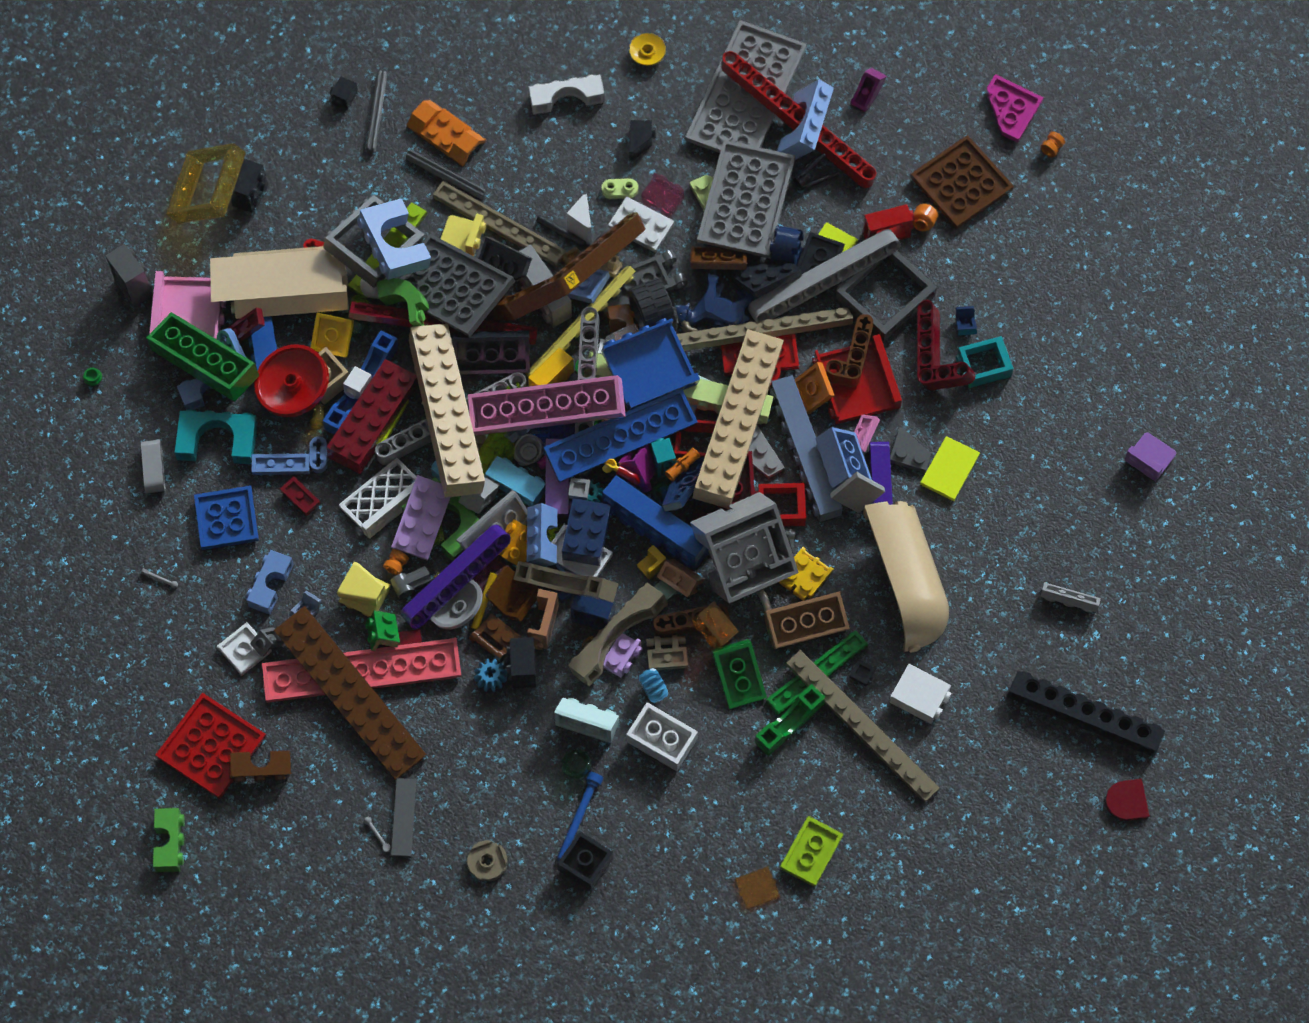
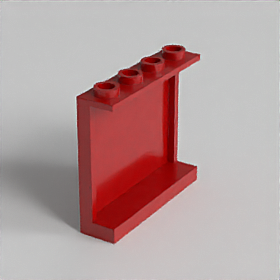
[812,334,902,424]

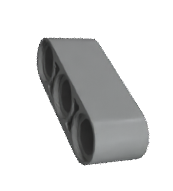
[141,439,166,494]

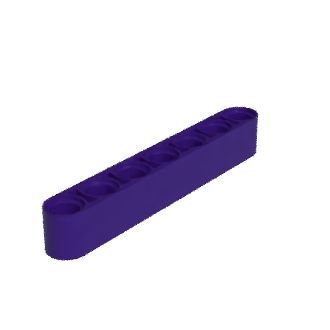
[401,525,511,629]

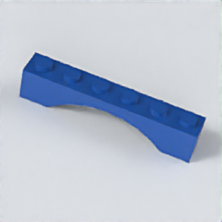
[323,331,399,435]

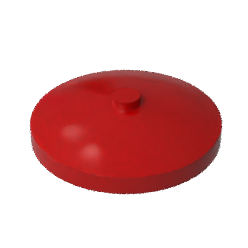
[255,344,329,417]

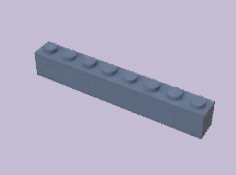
[768,375,842,522]

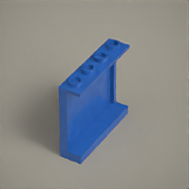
[601,318,700,411]

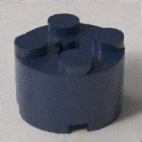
[770,226,804,265]

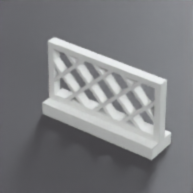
[339,458,417,539]

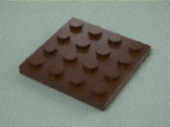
[910,135,1014,229]

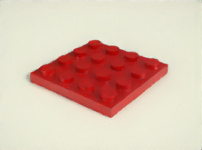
[155,693,267,799]

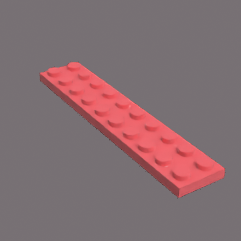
[262,638,461,703]

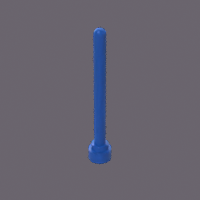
[557,772,603,861]

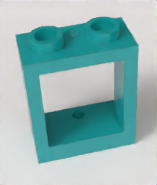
[955,336,1014,388]

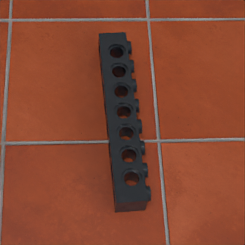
[1007,671,1165,757]

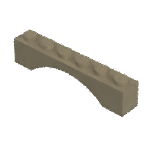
[513,561,618,603]
[568,583,668,687]

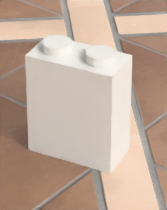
[890,664,952,724]

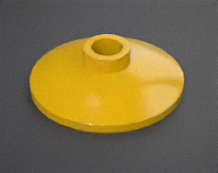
[630,33,666,66]

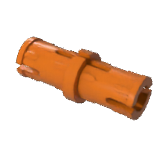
[665,448,700,481]

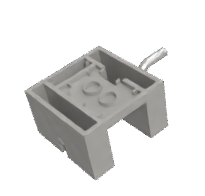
[690,492,799,611]

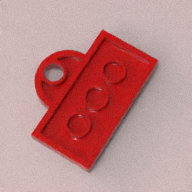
[721,333,799,388]

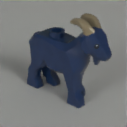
[676,273,755,333]

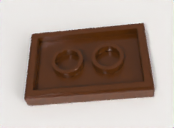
[691,246,747,270]

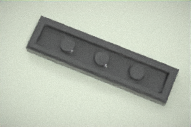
[391,778,417,858]

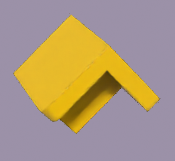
[637,545,666,580]

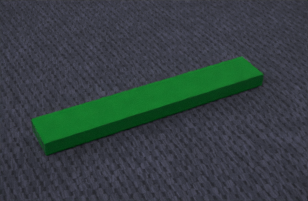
[766,630,868,716]

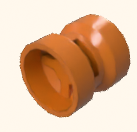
[1040,132,1065,157]
[383,549,409,575]

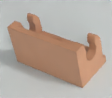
[657,558,705,597]

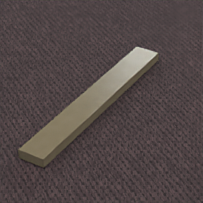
[433,181,566,267]

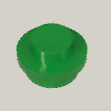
[83,368,102,386]

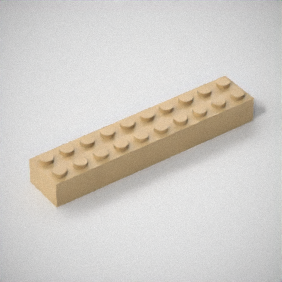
[409,324,485,497]
[693,329,784,509]

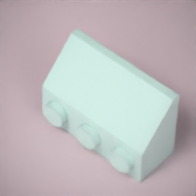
[555,698,619,743]

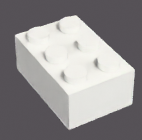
[626,703,698,771]

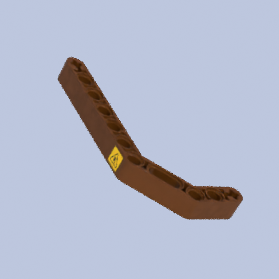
[487,212,646,321]

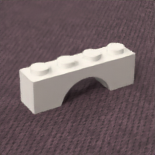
[529,75,605,114]

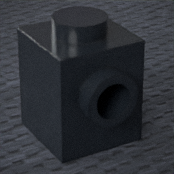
[330,76,358,109]

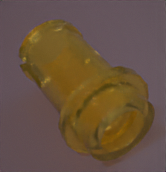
[310,404,326,430]

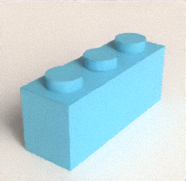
[485,456,546,506]

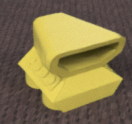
[337,562,391,616]

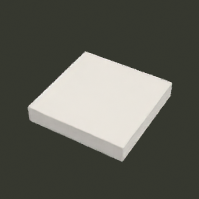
[217,622,272,676]

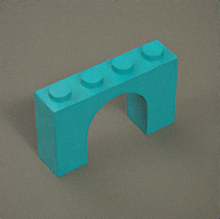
[174,409,258,464]

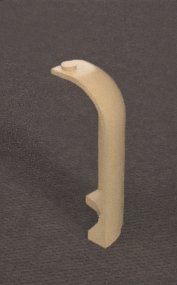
[863,501,949,652]

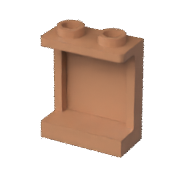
[527,589,559,650]

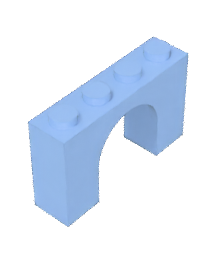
[777,79,834,160]
[357,199,431,280]

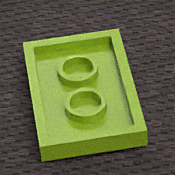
[780,816,843,887]

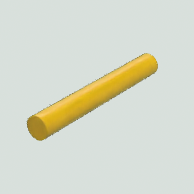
[471,572,497,629]

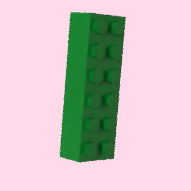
[146,312,259,402]

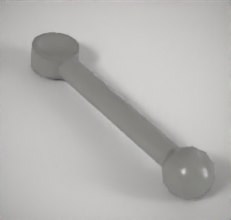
[141,568,178,589]
[364,817,391,852]

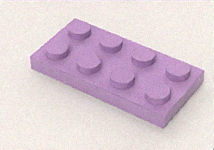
[391,475,450,561]

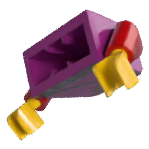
[602,445,656,493]

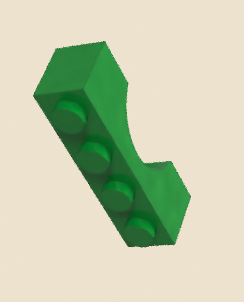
[755,684,826,757]

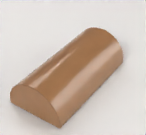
[764,591,850,649]

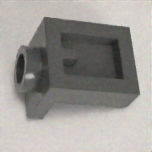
[250,627,284,657]

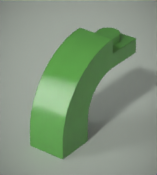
[377,278,429,327]

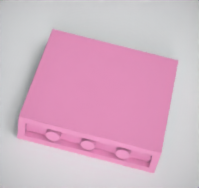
[150,271,226,340]

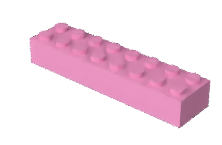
[468,375,626,436]

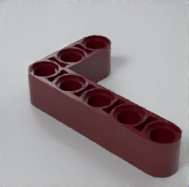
[917,300,976,391]

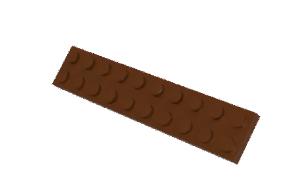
[274,606,427,780]

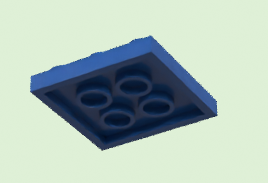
[194,486,259,550]

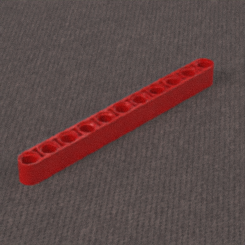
[721,51,876,188]

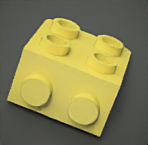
[441,213,486,256]

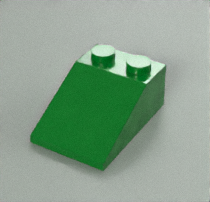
[711,639,767,709]

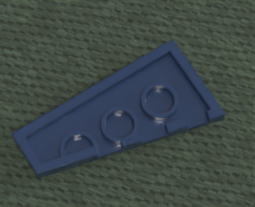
[662,457,705,512]

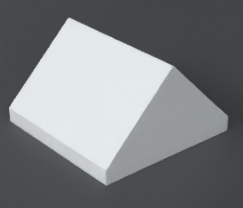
[567,194,592,245]

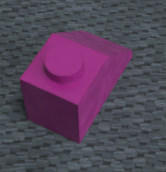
[850,68,887,112]

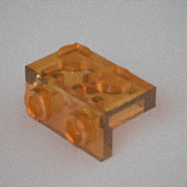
[692,601,739,649]

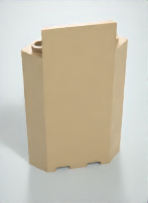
[210,245,349,319]

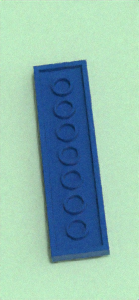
[543,388,698,483]

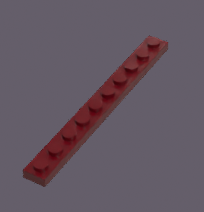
[349,301,538,345]

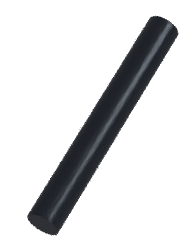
[536,215,586,248]

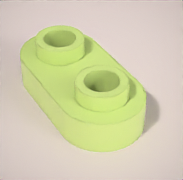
[602,179,638,199]

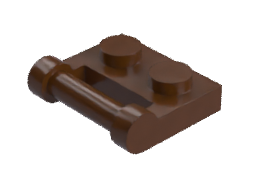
[469,613,522,663]

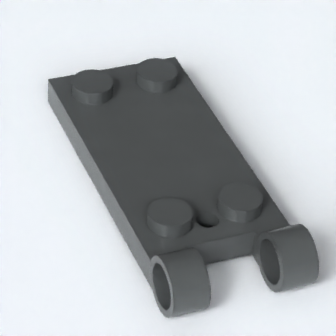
[600,250,688,317]

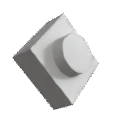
[568,478,590,501]

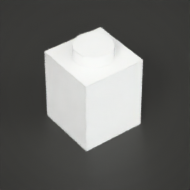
[343,366,372,399]

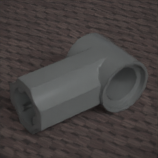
[390,566,432,599]

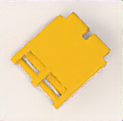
[779,547,834,601]

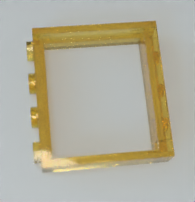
[166,143,246,223]

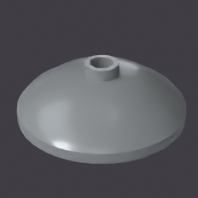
[431,580,483,629]

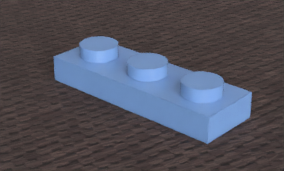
[251,454,310,475]

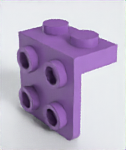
[1124,433,1176,482]

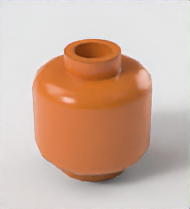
[913,204,938,231]

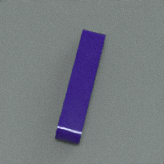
[869,441,893,505]

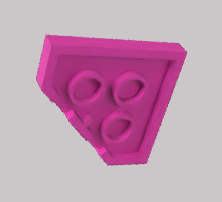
[986,74,1043,143]

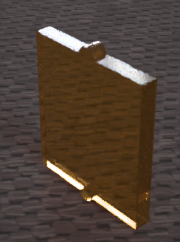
[735,866,780,909]

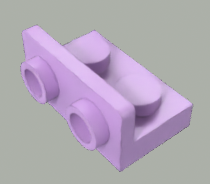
[603,633,642,678]

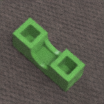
[153,808,185,872]

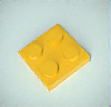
[310,313,354,357]

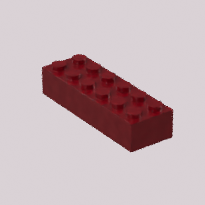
[326,359,418,474]

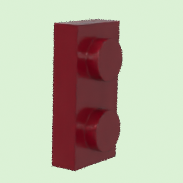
[280,477,320,517]

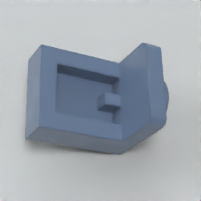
[289,591,321,617]

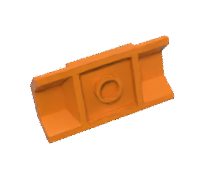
[407,100,486,167]

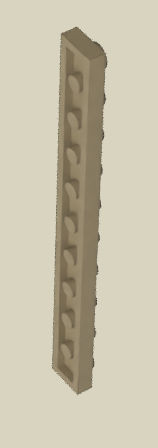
[677,307,853,351]
[786,650,940,803]

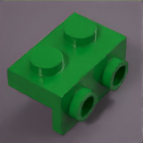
[365,610,400,651]

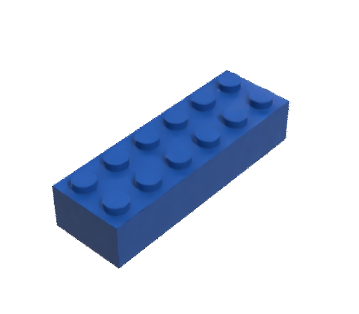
[602,475,709,571]

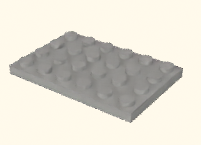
[697,140,795,258]

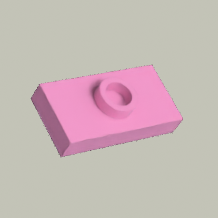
[854,415,880,452]

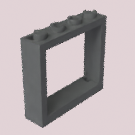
[323,195,425,288]
[836,251,937,342]

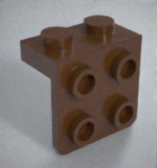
[485,566,540,622]

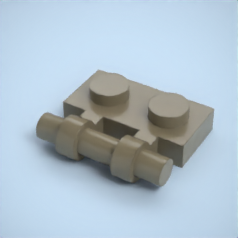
[646,635,688,670]

